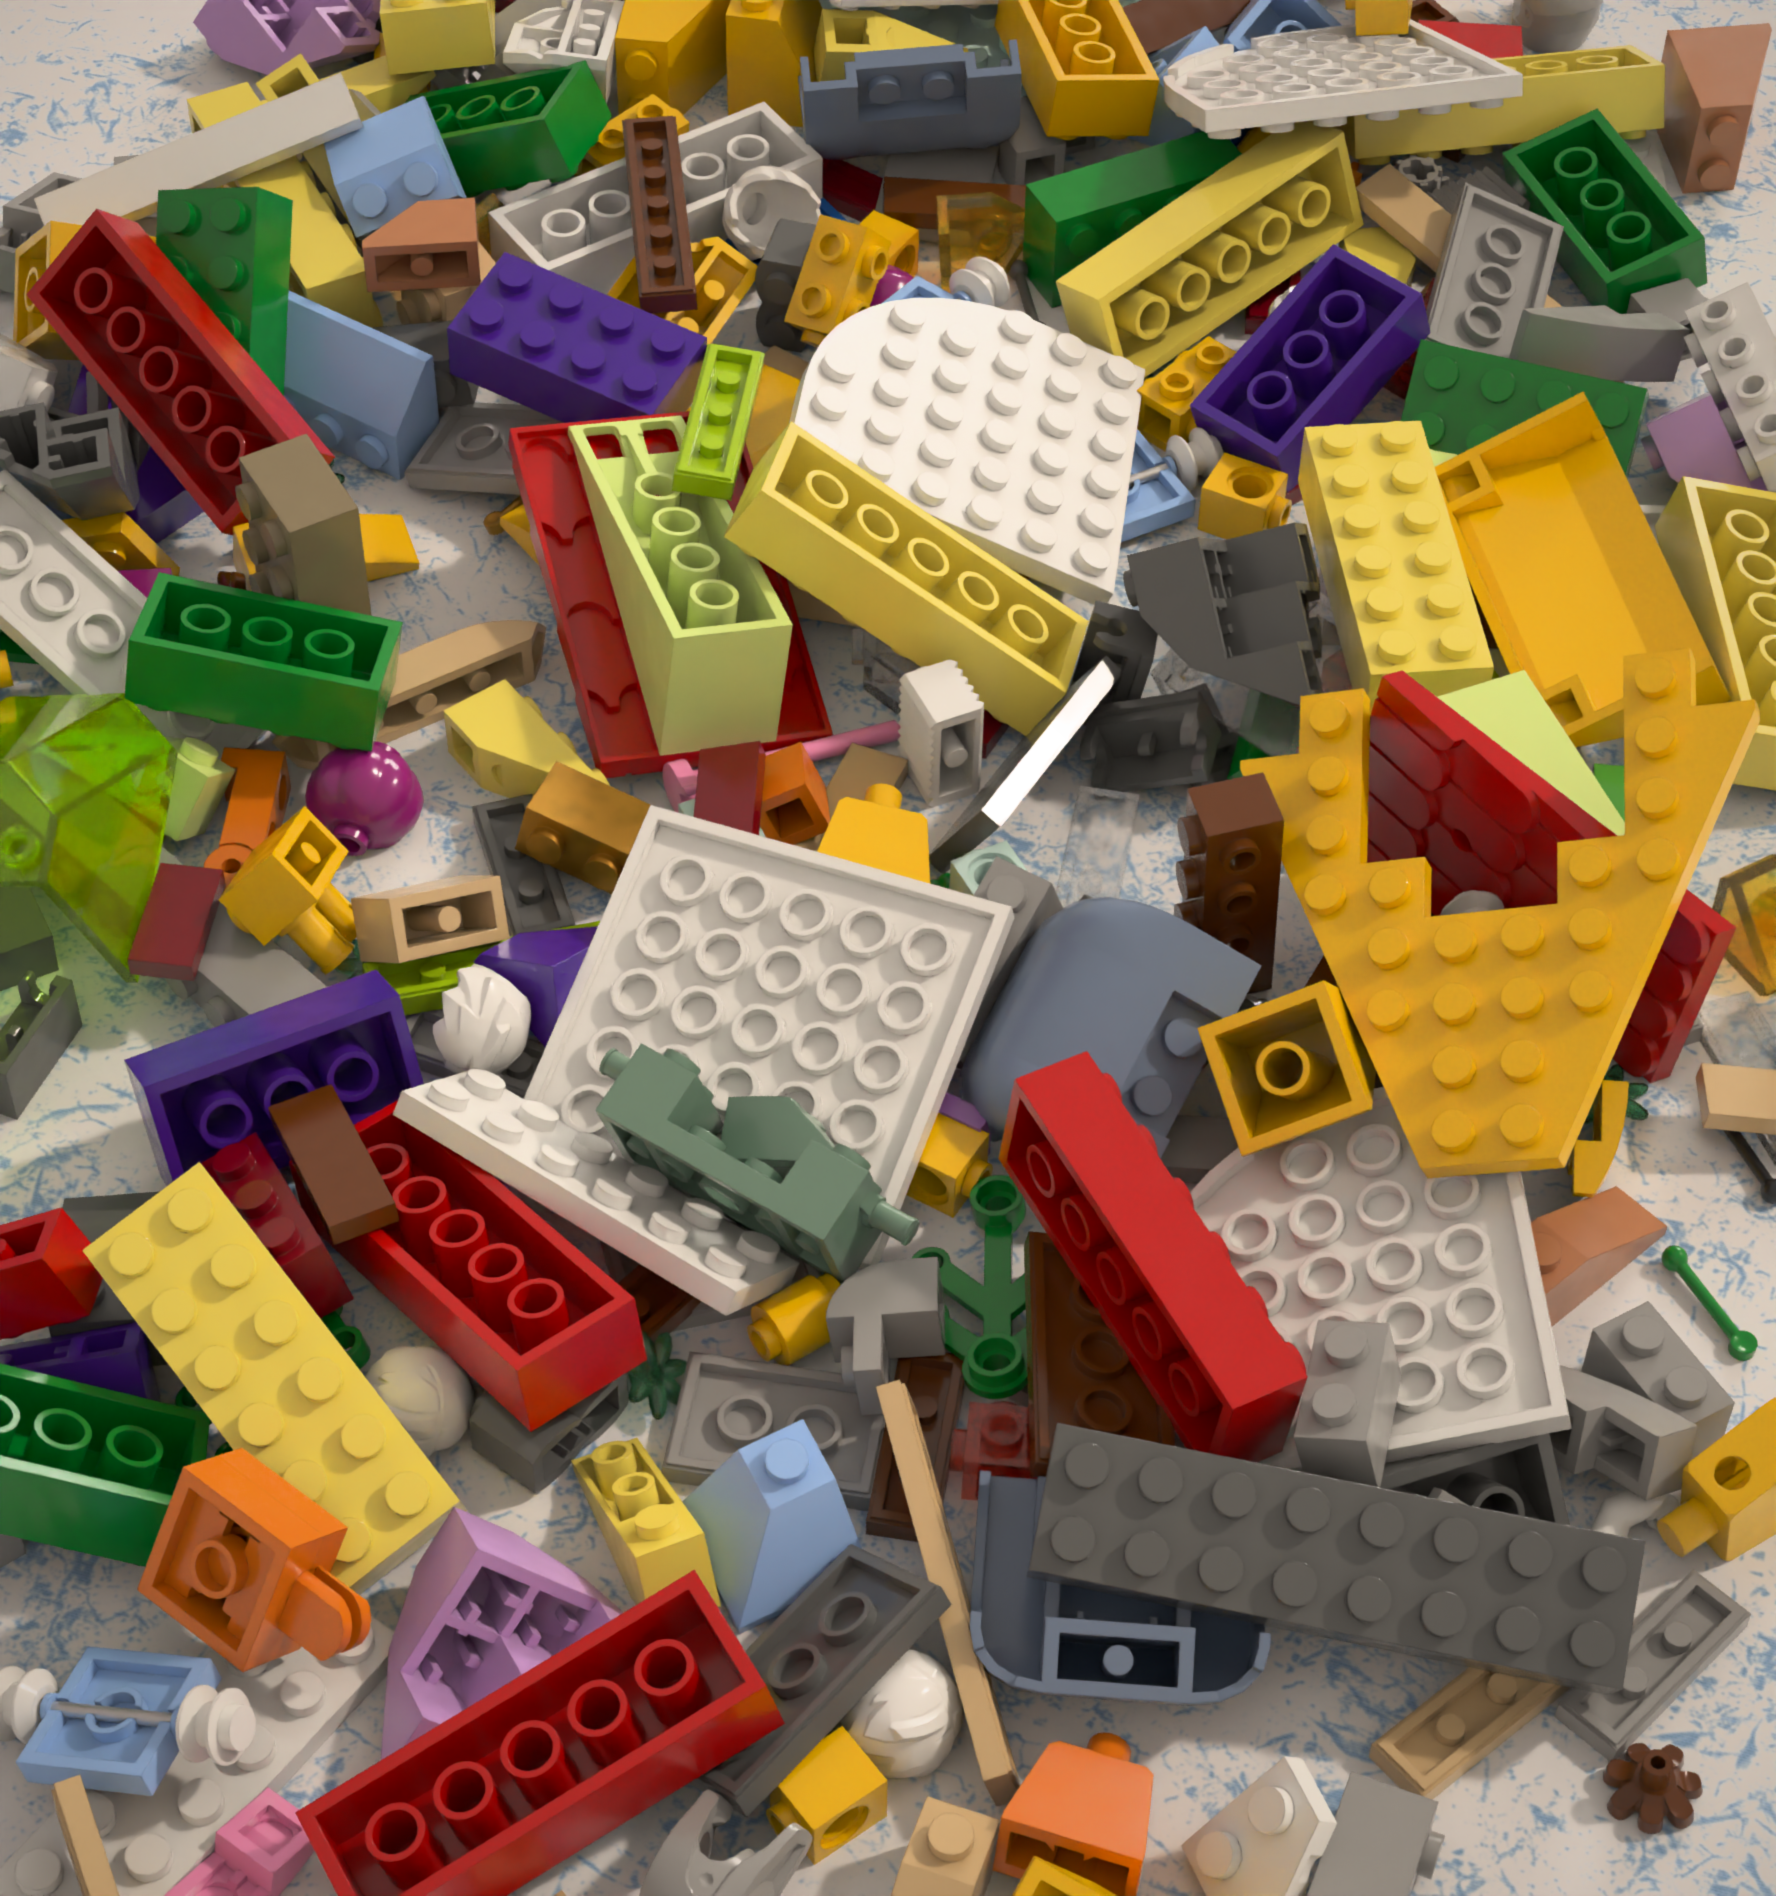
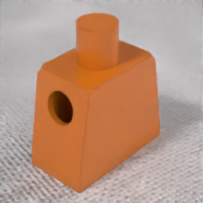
[992,1732,1154,1896]

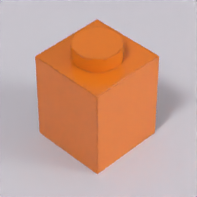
[760,742,830,845]

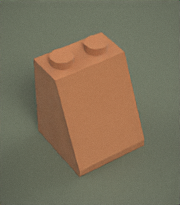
[1656,23,1772,194]

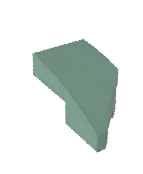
[721,1096,835,1168]

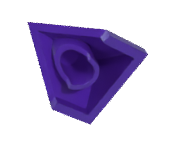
[474,926,598,1048]

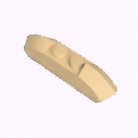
[272,620,546,770]

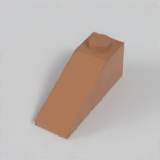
[1531,1186,1667,1327]

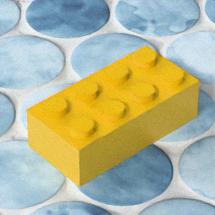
[994,0,1160,140]

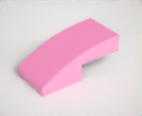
[164,1787,315,1896]

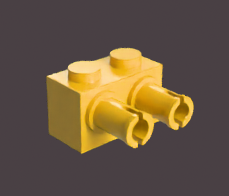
[219,806,357,975]

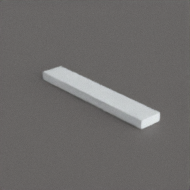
[34,72,364,226]

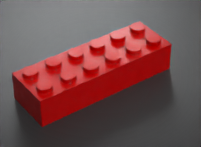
[26,209,335,536]
[998,1051,1308,1463]
[289,1100,647,1432]
[295,1570,785,1896]

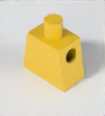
[817,783,930,883]
[1657,1397,1776,1561]

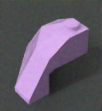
[193,0,381,75]
[1640,392,1767,491]
[381,1507,624,1760]

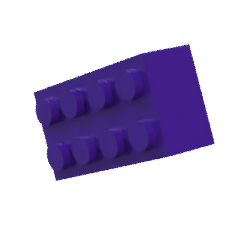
[1190,244,1431,493]
[447,252,707,423]
[124,969,424,1186]

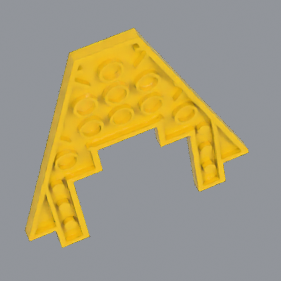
[1240,647,1760,1178]

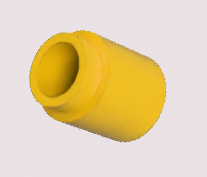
[747,1273,841,1366]

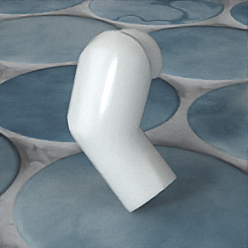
[1591,1489,1679,1537]

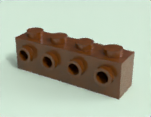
[1174,772,1284,994]

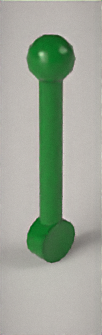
[1661,1245,1758,1361]

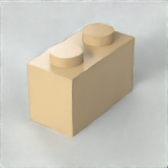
[351,875,510,963]

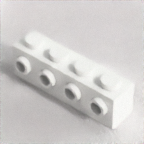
[1684,282,1776,493]

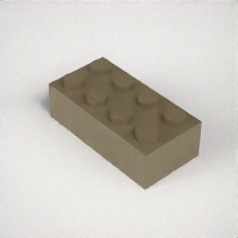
[235,434,372,616]

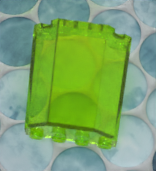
[0,693,178,983]

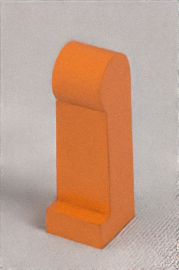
[204,747,291,892]

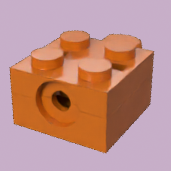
[137,1448,371,1672]

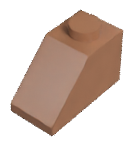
[362,198,481,292]

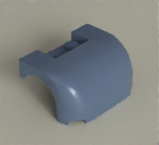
[798,39,1021,160]
[960,897,1262,1159]
[969,1470,1271,1706]

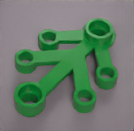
[911,1175,1028,1399]

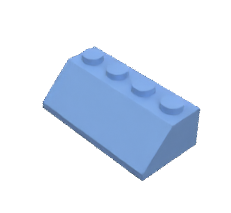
[284,291,439,480]

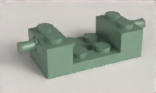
[595,1043,920,1284]

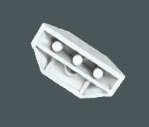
[502,0,625,104]

